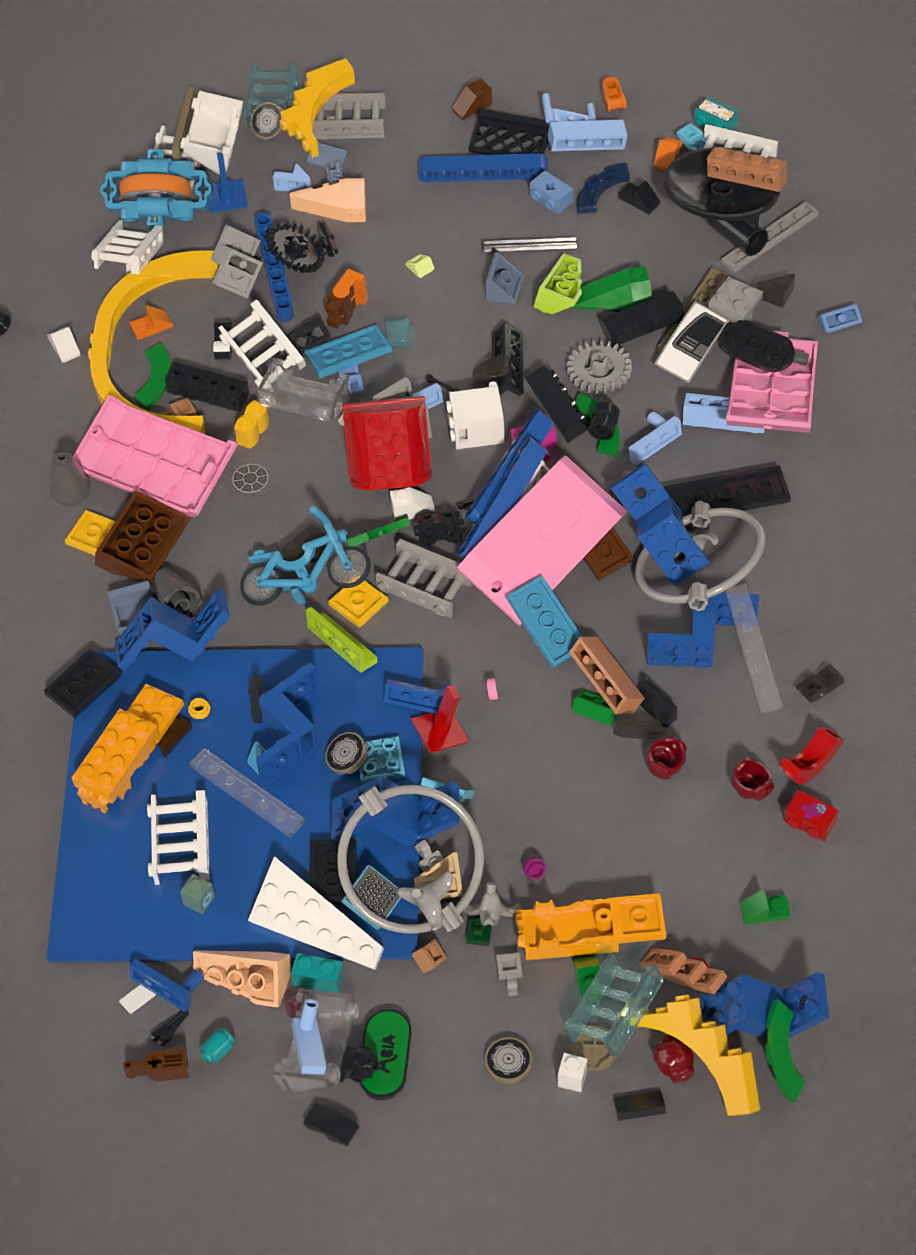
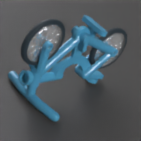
[240,506,371,606]

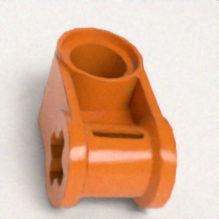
[602,77,626,113]

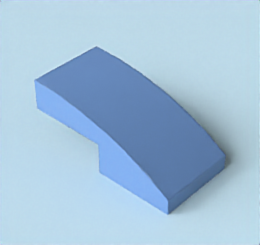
[338,365,364,396]

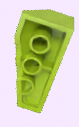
[534,253,582,314]

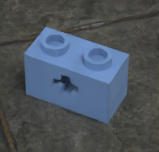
[530,171,573,214]

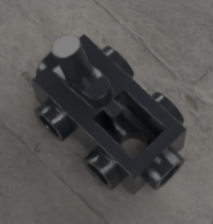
[414,511,465,545]
[325,1046,379,1083]

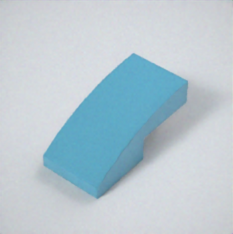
[677,123,715,152]

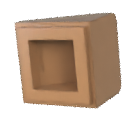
[412,939,447,973]

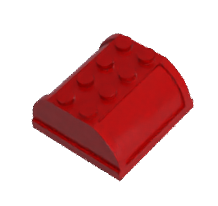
[342,396,432,491]

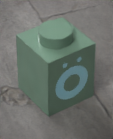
[180,874,215,915]

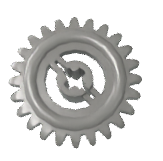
[566,339,632,394]

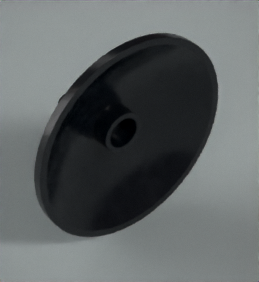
[664,148,781,256]

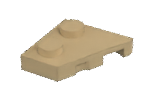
[414,852,463,899]

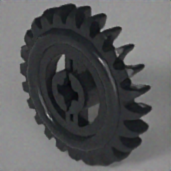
[266,221,325,273]

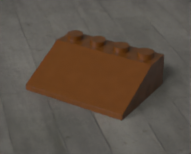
[95,491,191,582]

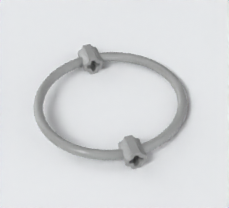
[635,501,766,611]
[337,785,484,934]

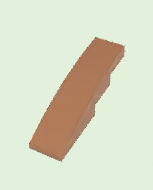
[639,947,728,994]

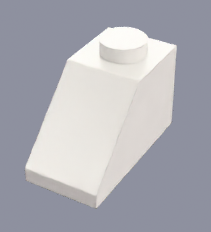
[390,487,436,522]

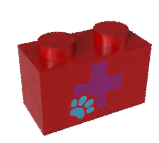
[784,790,839,842]

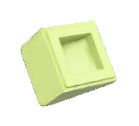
[405,254,434,278]

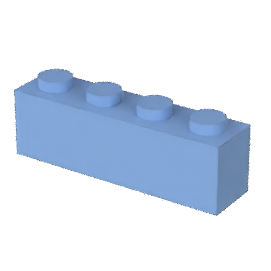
[548,120,627,151]
[683,393,765,433]

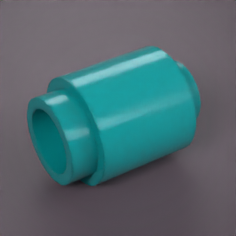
[200,1028,235,1064]

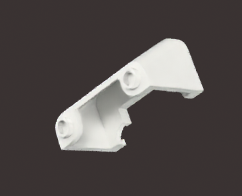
[180,91,243,175]

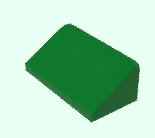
[572,689,618,726]

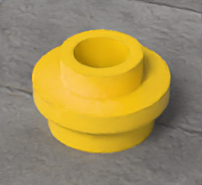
[188,698,210,719]

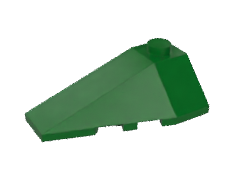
[572,266,652,312]

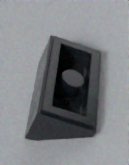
[640,680,677,728]
[613,1090,666,1121]

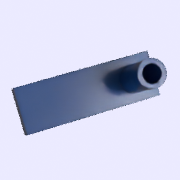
[384,679,451,714]
[129,958,204,1012]

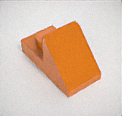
[654,137,683,171]
[129,305,173,340]

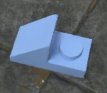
[273,163,312,192]

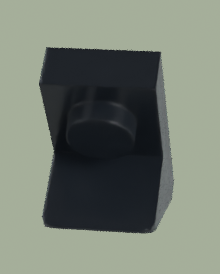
[618,180,661,215]

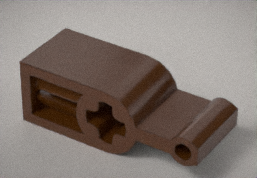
[123,1048,189,1081]

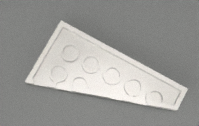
[248,856,384,970]

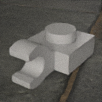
[414,839,444,872]
[496,953,522,996]

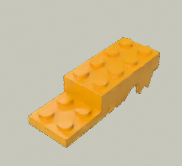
[72,684,184,813]
[515,893,666,960]

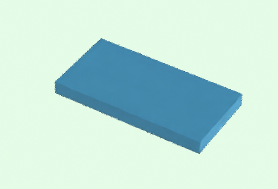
[304,325,392,379]
[505,575,583,669]

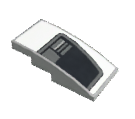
[654,301,730,385]

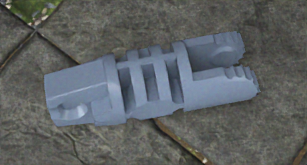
[326,161,343,185]

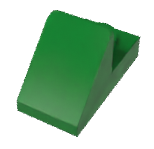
[740,889,791,925]
[572,955,605,1003]

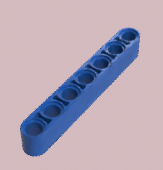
[418,154,548,182]
[254,212,294,322]
[465,409,554,524]
[458,437,547,559]

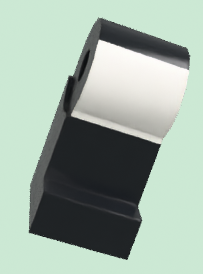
[214,322,234,360]

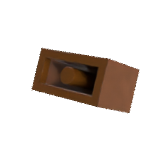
[452,78,492,121]

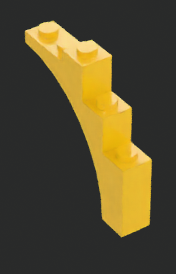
[279,58,355,158]
[626,994,760,1116]

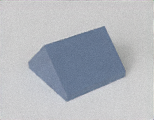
[486,252,525,305]

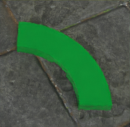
[134,342,171,411]
[575,393,620,458]
[347,517,411,547]
[765,999,805,1102]

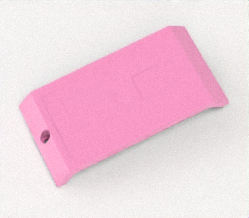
[726,331,818,433]
[73,395,238,517]
[456,456,627,626]

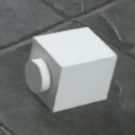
[558,1053,587,1092]

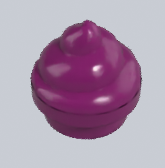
[523,857,546,880]

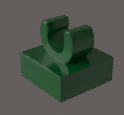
[466,918,493,946]

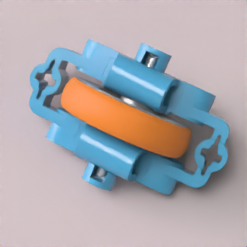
[100,149,214,228]

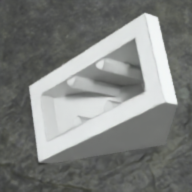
[47,327,80,363]

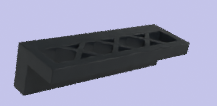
[250,316,331,375]
[492,323,524,396]

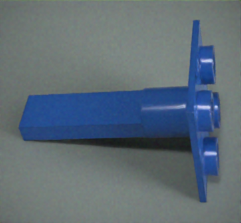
[207,152,247,213]

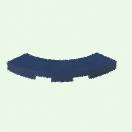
[577,163,630,214]

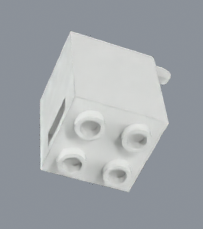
[446,382,504,449]

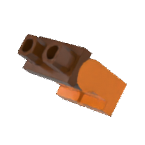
[325,269,368,329]

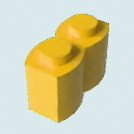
[234,400,269,449]

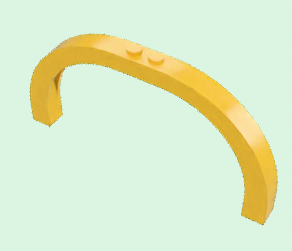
[88,251,220,434]

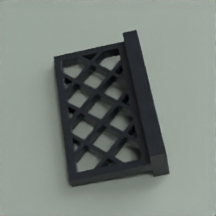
[469,109,550,155]

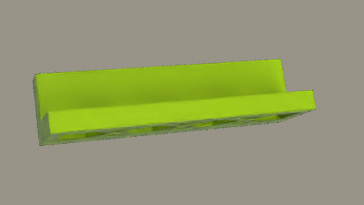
[306,607,378,673]

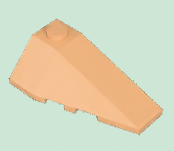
[290,178,367,222]
[193,951,290,1007]

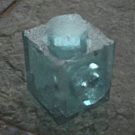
[385,318,415,349]

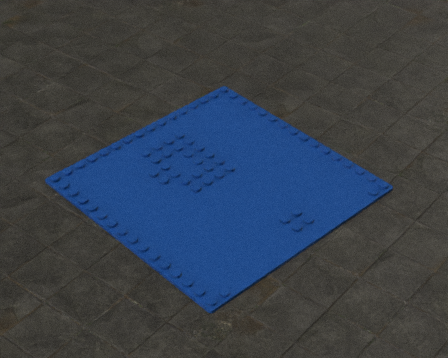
[47,647,424,962]

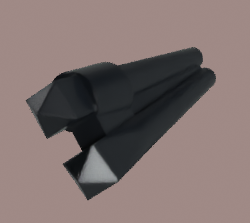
[150,1011,189,1046]

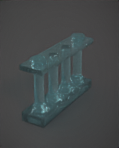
[243,62,299,127]
[564,953,664,1057]

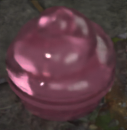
[285,995,308,1019]

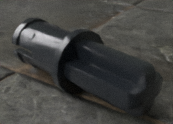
[316,222,339,257]

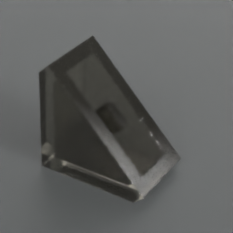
[756,273,795,308]

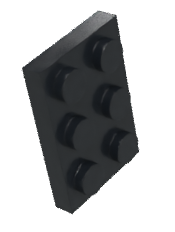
[43,649,121,718]
[310,839,357,904]

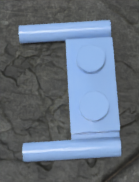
[542,93,596,124]

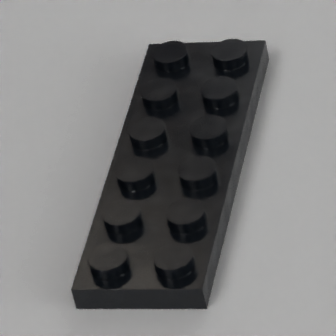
[663,465,791,517]

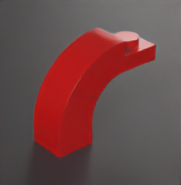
[780,727,845,785]

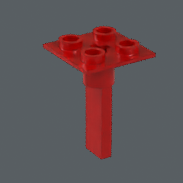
[411,685,469,753]

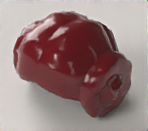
[646,736,687,780]
[731,757,774,801]
[653,1035,695,1083]

